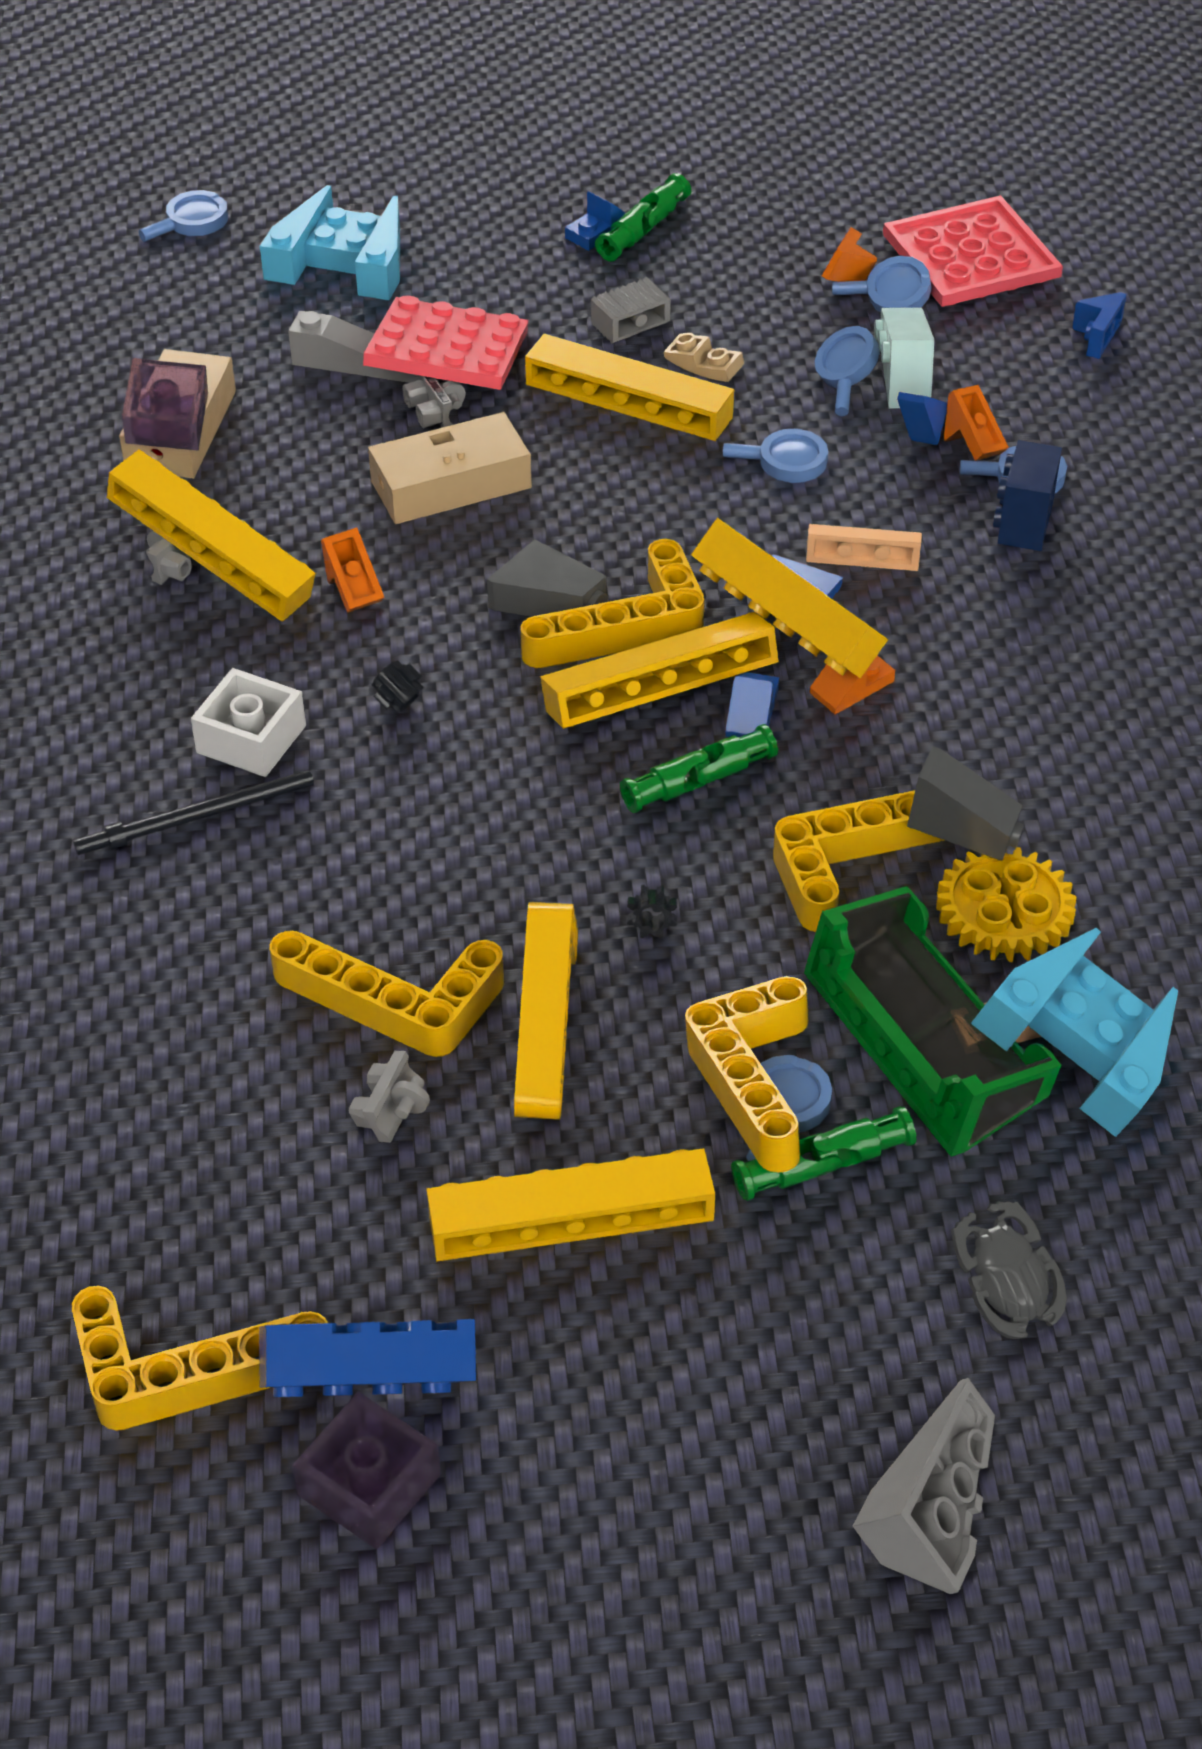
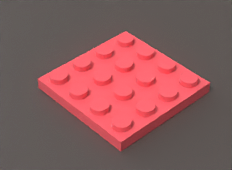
[883,195,1063,307]
[363,296,529,390]

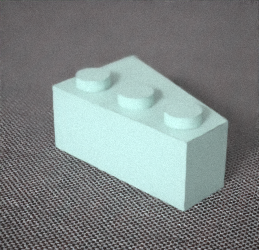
[874,308,934,409]

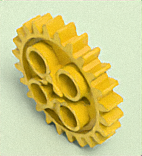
[936,847,1077,962]

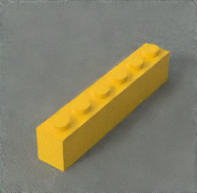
[525,334,734,441]
[106,449,316,622]
[691,517,889,678]
[540,612,779,729]
[426,1148,715,1262]

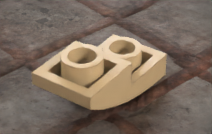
[663,333,744,382]

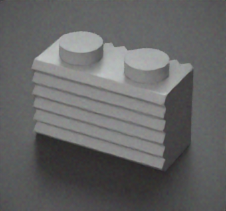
[591,277,671,344]

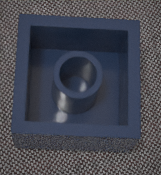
[993,440,1062,551]

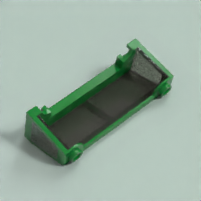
[804,886,1062,1157]

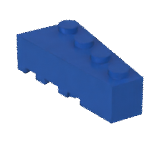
[259,1319,476,1397]

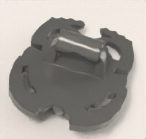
[951,1201,1067,1339]

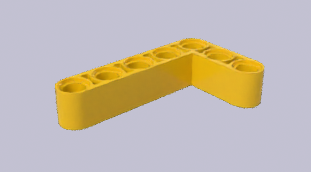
[520,539,704,668]
[773,790,945,932]
[514,902,578,1120]
[270,931,504,1057]
[685,976,808,1173]
[72,1286,328,1431]

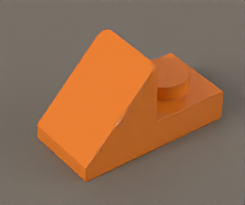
[822,227,877,282]
[944,385,1009,461]
[321,527,385,613]
[810,655,896,715]

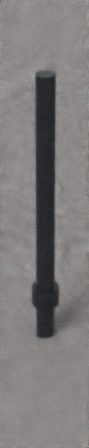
[73,770,314,855]

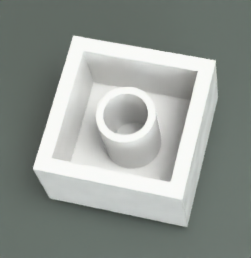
[191,668,306,777]

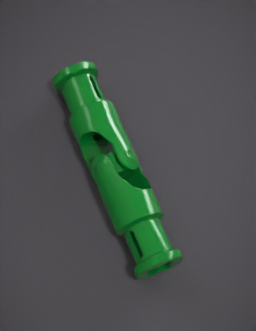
[595,173,691,262]
[620,724,778,814]
[731,1106,917,1201]

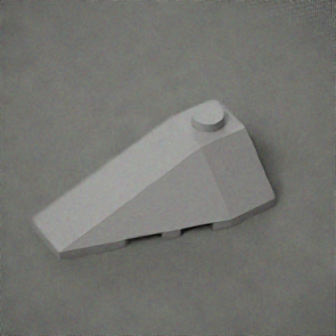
[288,311,418,383]
[853,1378,995,1594]

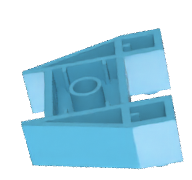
[260,185,400,301]
[971,928,1178,1137]

